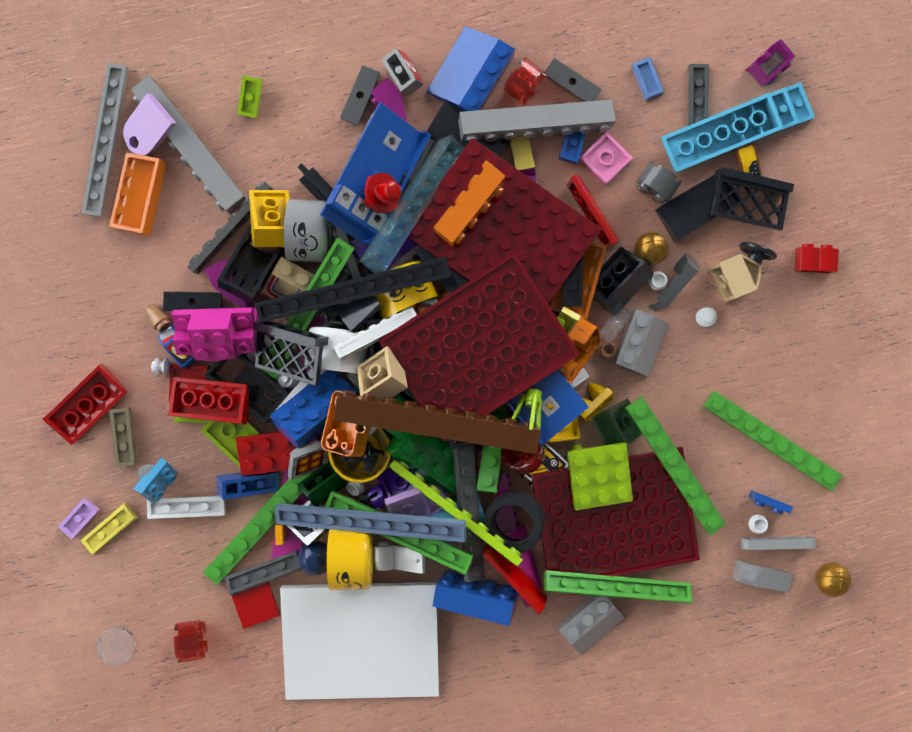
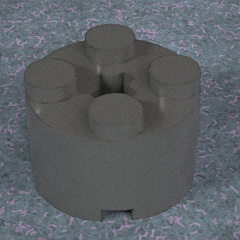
[636,161,682,204]

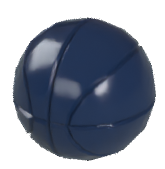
[298,541,327,576]

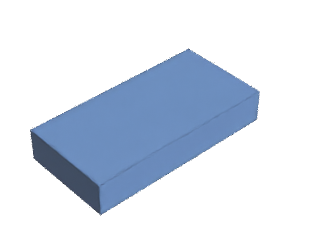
[631,57,664,101]

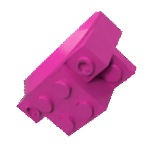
[171,308,260,361]

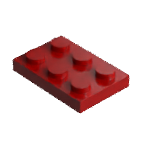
[235,431,296,476]

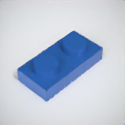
[559,132,586,165]
[749,490,793,515]

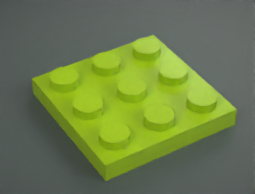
[567,442,633,510]

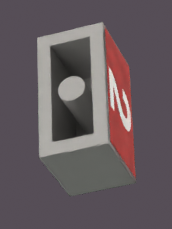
[381,48,424,95]

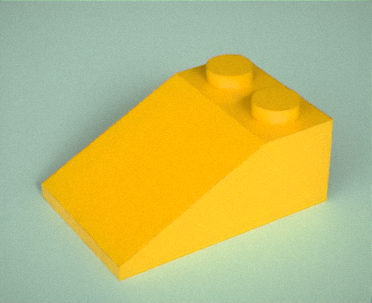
[249,190,290,247]

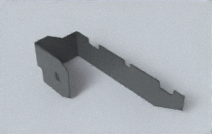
[649,253,700,311]

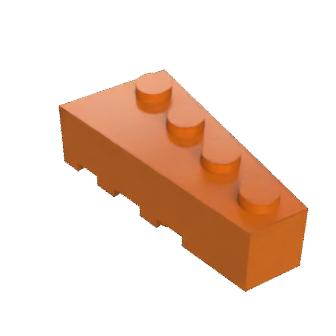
[434,160,505,247]

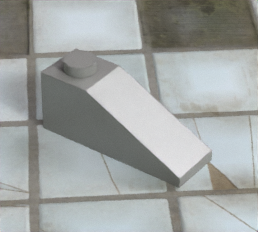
[732,559,793,592]

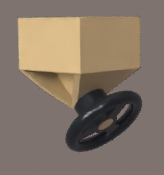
[709,242,777,302]

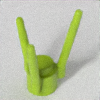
[512,388,542,430]

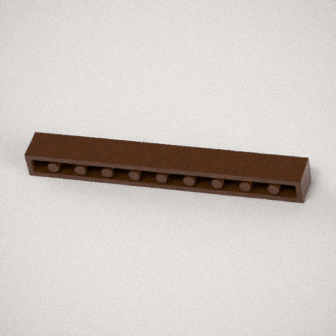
[333,390,541,454]

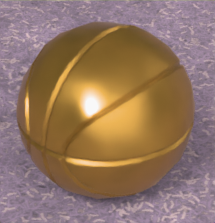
[635,232,668,266]
[815,562,852,597]

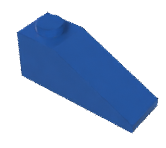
[216,472,280,500]

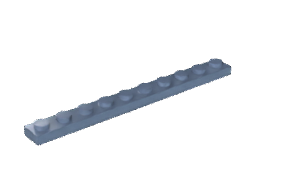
[275,503,467,542]

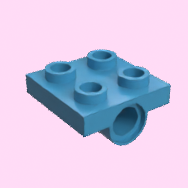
[133,458,178,504]

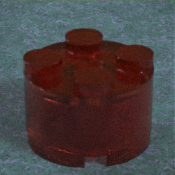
[503,57,547,105]
[500,443,545,475]
[174,620,208,663]

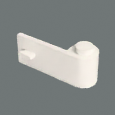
[373,541,425,574]

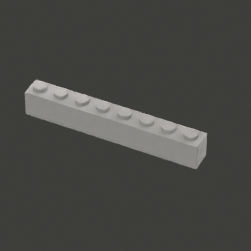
[131,75,247,214]
[458,100,616,143]

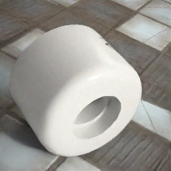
[304,327,369,374]

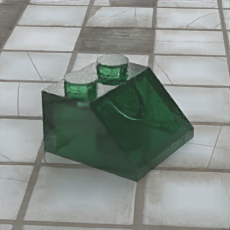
[591,398,642,445]

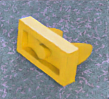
[580,383,615,423]

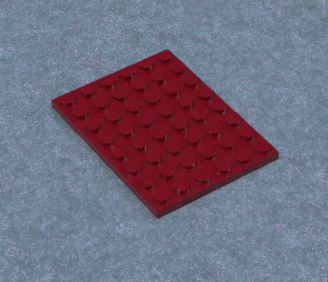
[403,138,602,304]
[378,252,580,442]
[531,446,700,577]

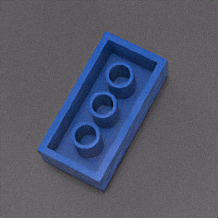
[271,370,358,448]
[432,570,519,626]

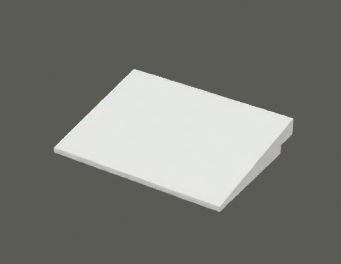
[280,582,439,700]

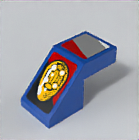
[157,324,195,369]

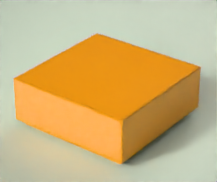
[275,524,286,545]

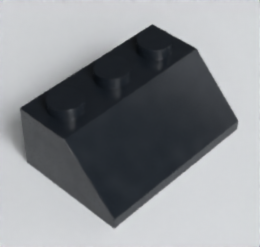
[593,247,654,316]

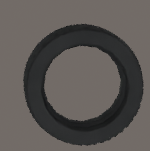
[484,491,545,553]

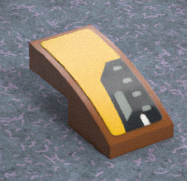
[733,143,762,188]

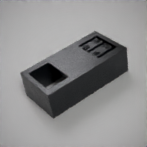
[217,224,285,305]
[204,353,291,424]

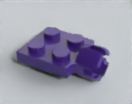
[367,462,425,510]

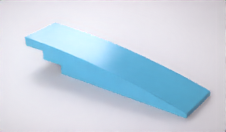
[661,82,815,173]

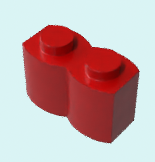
[795,244,839,273]

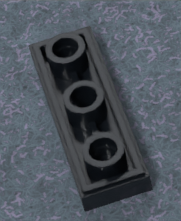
[163,292,223,311]

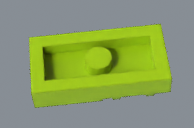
[237,75,263,118]

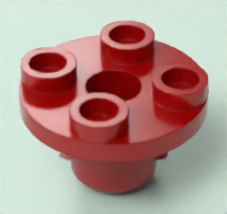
[364,173,401,214]

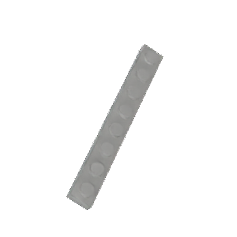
[82,63,129,218]

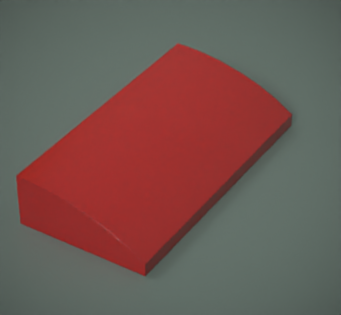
[566,175,620,249]
[42,364,128,445]
[168,377,249,425]
[483,544,547,615]

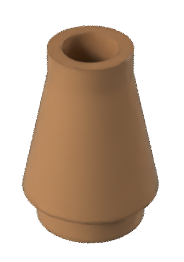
[145,304,172,332]

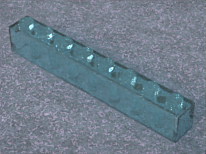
[360,135,464,273]

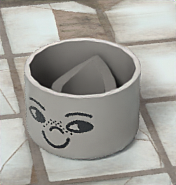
[284,199,333,262]

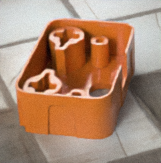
[558,318,601,384]
[321,391,370,457]

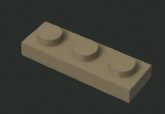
[109,407,137,467]

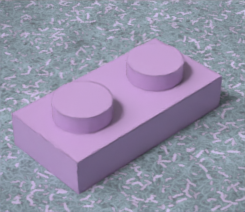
[58,497,100,539]

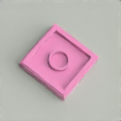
[579,131,633,186]

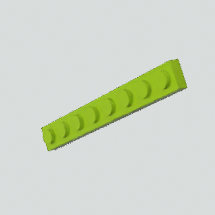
[389,460,523,566]

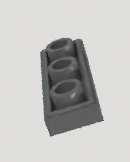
[543,58,602,102]
[340,65,381,127]

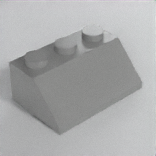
[612,309,668,377]
[556,596,625,655]

